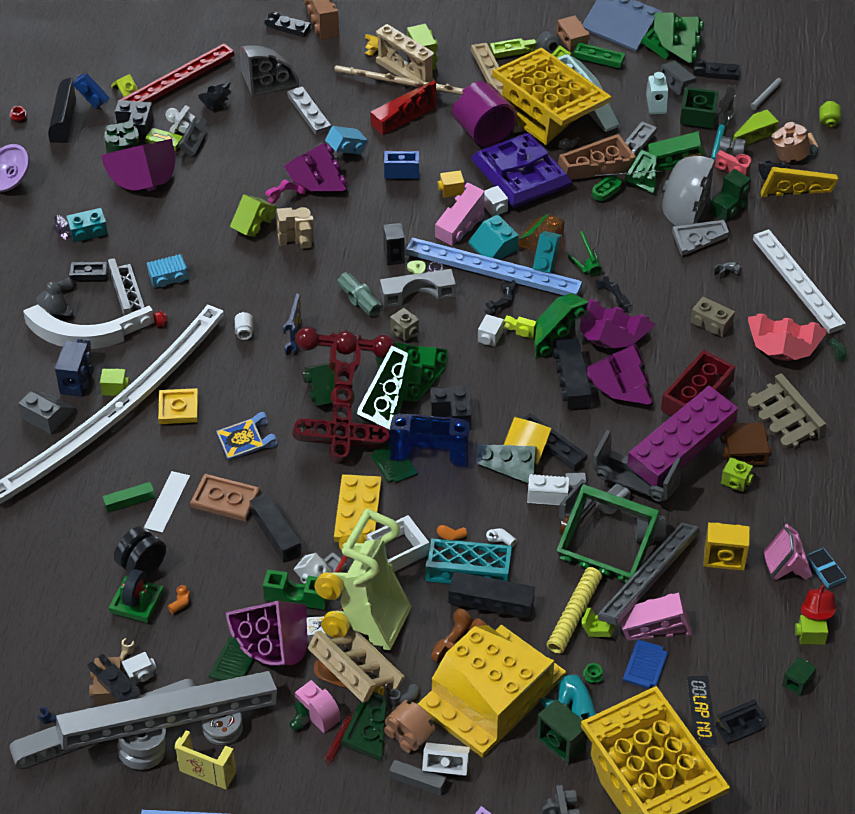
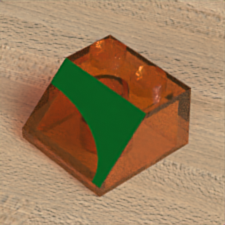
[518,214,565,252]

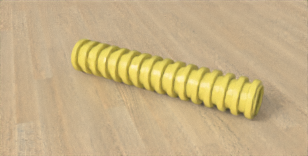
[547,567,602,654]

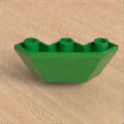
[654,13,704,64]
[534,293,588,359]
[375,342,448,402]

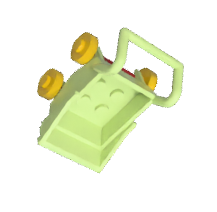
[314,509,412,650]

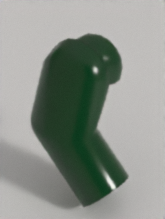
[289,702,310,731]

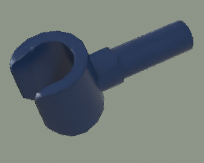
[37,707,56,724]

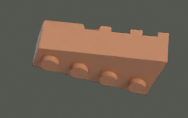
[304,0,339,40]
[558,134,636,180]

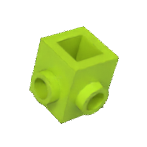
[721,457,754,492]

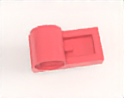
[715,150,751,176]

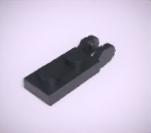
[264,12,311,37]
[693,60,740,80]
[87,654,141,702]

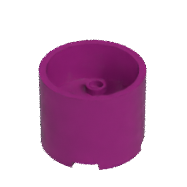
[452,81,517,147]

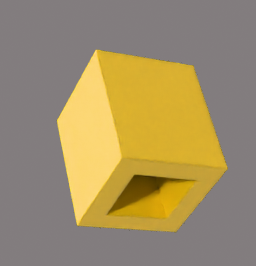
[437,170,464,198]

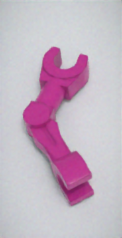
[265,180,307,204]

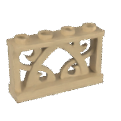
[376,24,435,88]

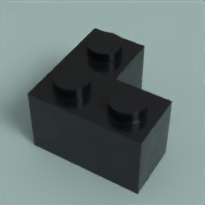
[115,100,154,140]
[430,386,471,431]

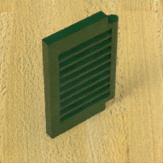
[371,441,418,484]
[208,636,254,681]

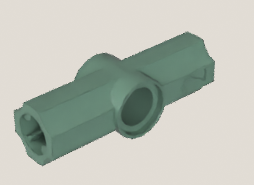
[337,272,382,317]

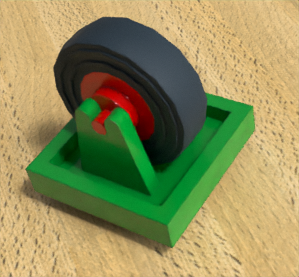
[109,569,164,623]

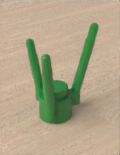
[567,231,602,276]

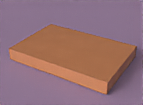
[190,474,260,522]

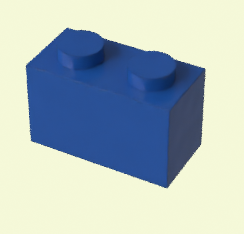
[384,151,419,179]

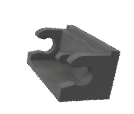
[660,61,696,96]
[559,479,596,523]

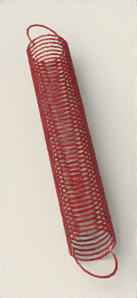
[324,712,354,765]

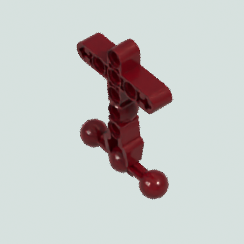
[292,327,395,463]

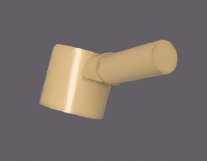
[120,638,134,662]

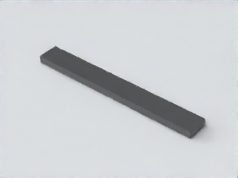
[598,522,700,625]

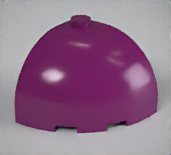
[101,138,175,191]
[226,601,308,666]

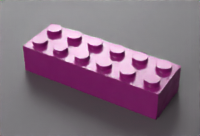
[627,386,738,487]

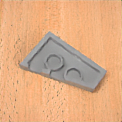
[672,220,729,256]

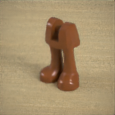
[430,609,487,663]

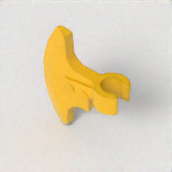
[364,34,378,56]

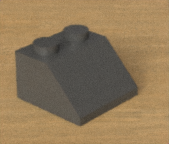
[18,391,76,434]

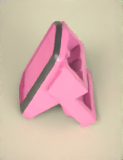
[763,524,812,580]

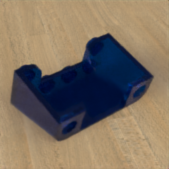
[390,414,471,467]

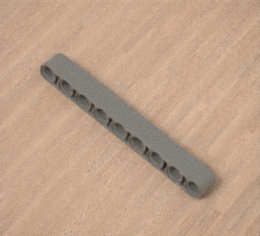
[9,679,195,768]

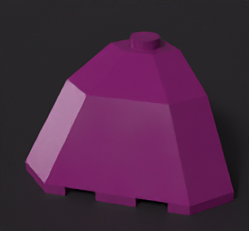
[586,344,654,404]

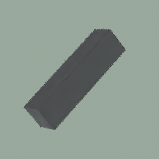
[389,760,446,796]

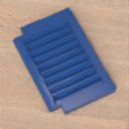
[622,639,668,689]

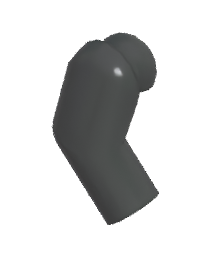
[57,278,74,291]

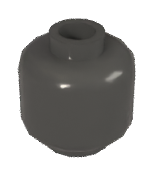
[537,31,561,54]

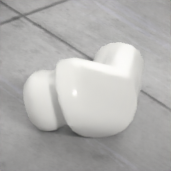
[486,529,517,547]

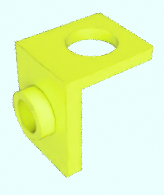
[111,74,138,97]

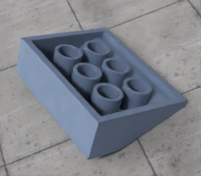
[582,0,662,52]

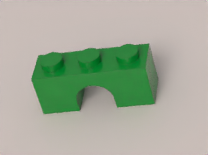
[263,569,327,610]

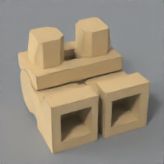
[276,207,313,249]

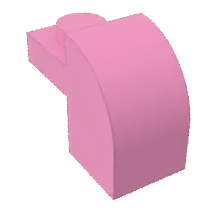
[295,680,340,733]

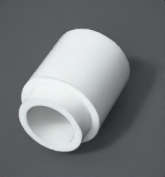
[234,312,254,340]

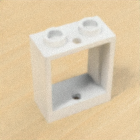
[366,515,429,572]

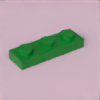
[573,43,625,68]

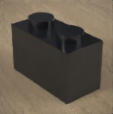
[383,223,405,266]

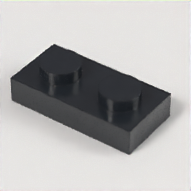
[69,262,108,280]

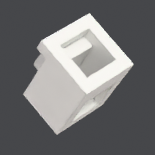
[122,652,157,684]

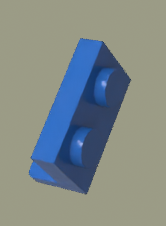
[72,73,110,109]

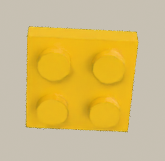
[158,388,198,424]

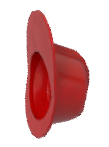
[801,584,837,620]

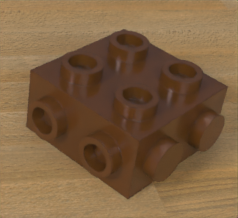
[720,422,772,465]

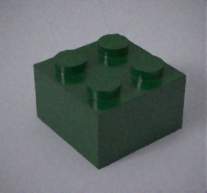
[680,87,719,128]
[536,699,587,765]

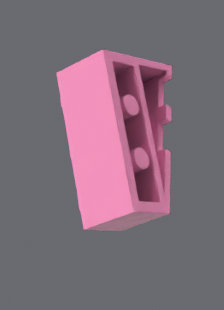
[435,182,485,246]
[621,593,692,641]

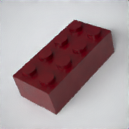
[661,350,736,416]

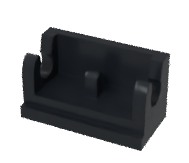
[715,699,765,745]

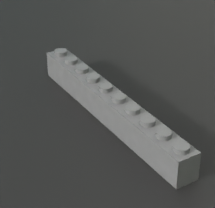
[56,671,277,750]

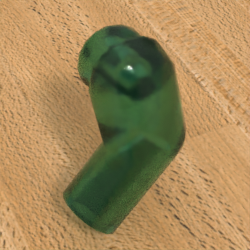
[828,338,847,361]

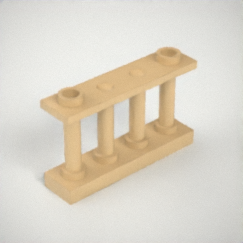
[308,627,405,702]

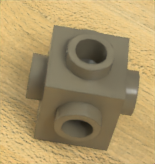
[390,308,419,341]

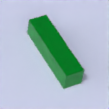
[103,482,155,513]

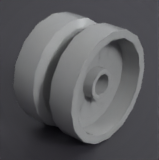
[118,728,166,770]

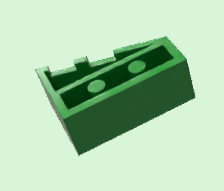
[648,131,706,170]

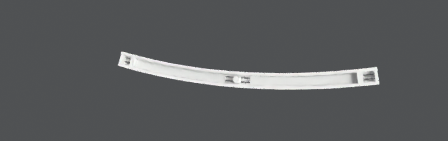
[0,305,224,504]

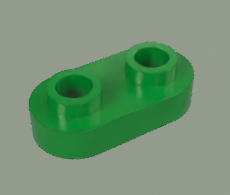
[592,176,621,201]

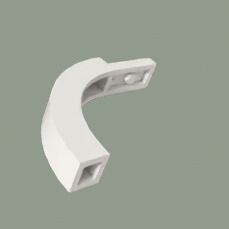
[23,305,154,349]

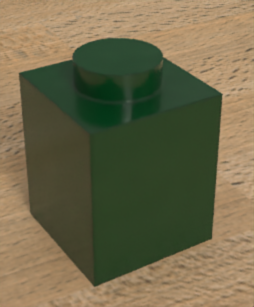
[782,657,816,696]

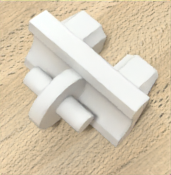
[165,105,195,134]

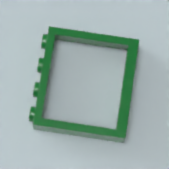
[556,484,661,583]

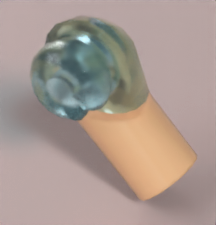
[808,133,818,156]

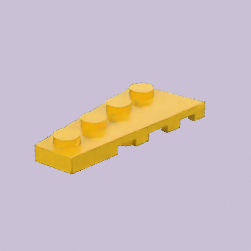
[760,167,838,197]

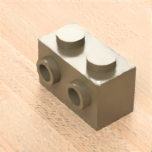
[690,297,735,337]

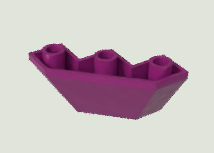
[283,142,348,191]
[580,299,655,348]

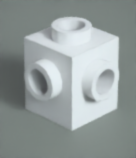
[293,553,331,583]

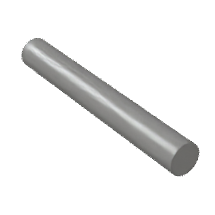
[750,78,782,110]

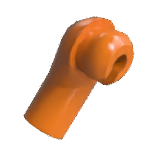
[437,525,467,541]
[167,585,190,614]

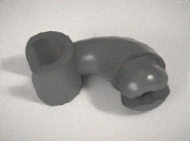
[714,262,743,278]
[389,684,420,706]

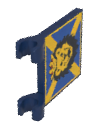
[283,294,302,355]

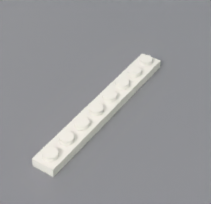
[753,230,846,334]

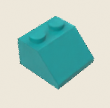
[469,215,519,260]

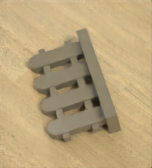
[748,373,826,448]

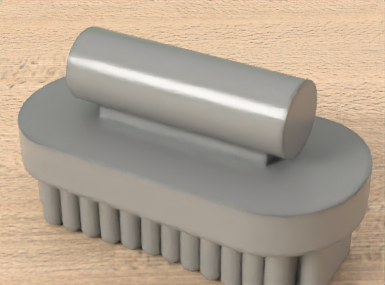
[596,483,631,514]

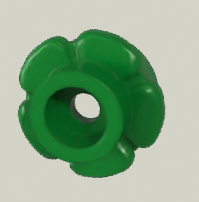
[583,663,604,683]

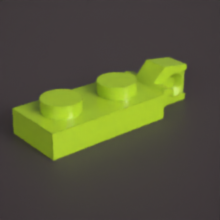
[490,38,536,58]

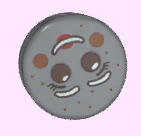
[201,712,243,745]

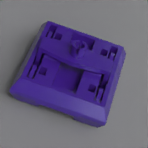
[471,132,572,209]

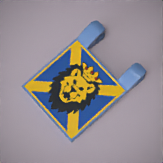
[216,412,278,461]

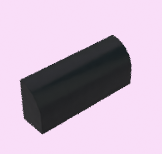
[48,78,76,143]

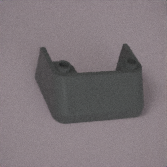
[593,430,680,502]

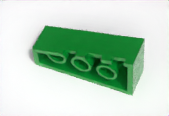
[356,346,413,434]

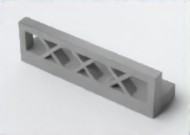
[108,258,144,316]

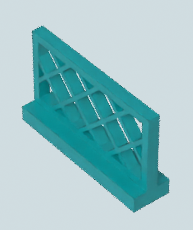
[425,538,512,584]

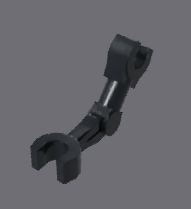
[595,276,631,312]
[485,279,516,316]

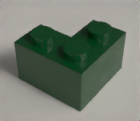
[709,169,751,222]
[302,363,339,406]

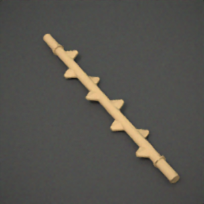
[335,65,463,95]

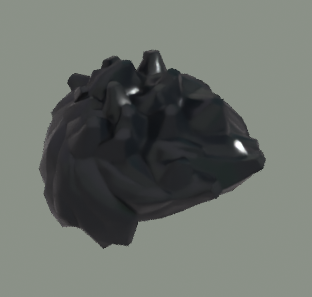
[198,82,232,111]
[758,160,791,181]

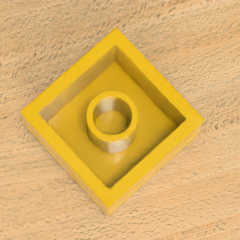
[703,522,750,571]

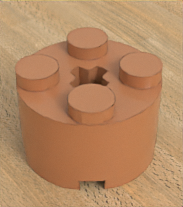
[772,122,810,162]
[384,700,435,753]

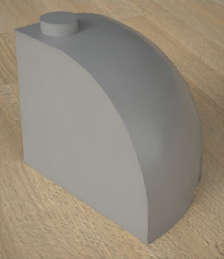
[240,45,299,96]
[662,156,715,226]

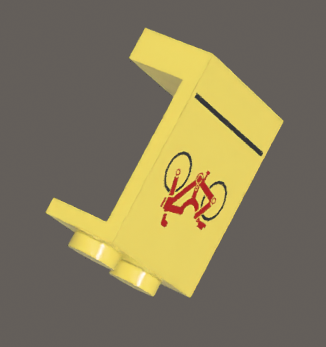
[175,730,236,790]

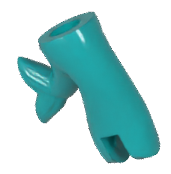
[541,675,596,719]

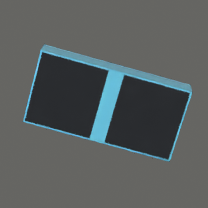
[806,548,846,589]

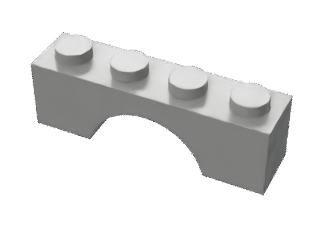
[380,269,456,308]

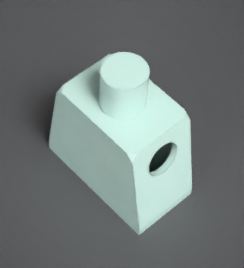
[646,72,668,114]

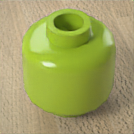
[819,101,842,127]

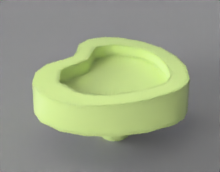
[407,261,426,274]

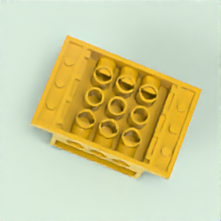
[492,47,612,145]
[418,625,566,758]
[581,686,730,814]

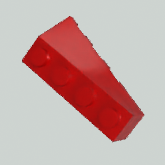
[370,81,436,135]

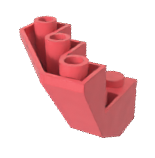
[748,314,827,361]

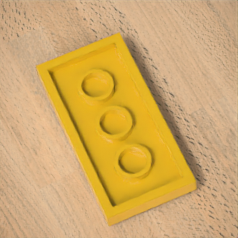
[334,474,381,542]

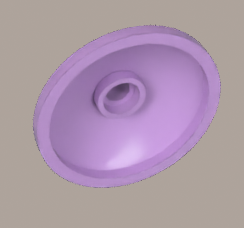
[0,144,30,192]

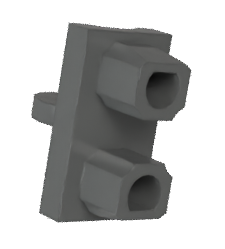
[542,785,580,814]

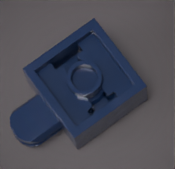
[55,339,93,397]

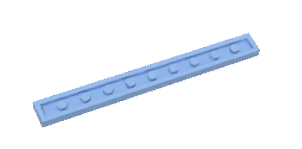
[406,238,582,296]

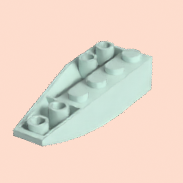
[558,54,620,132]

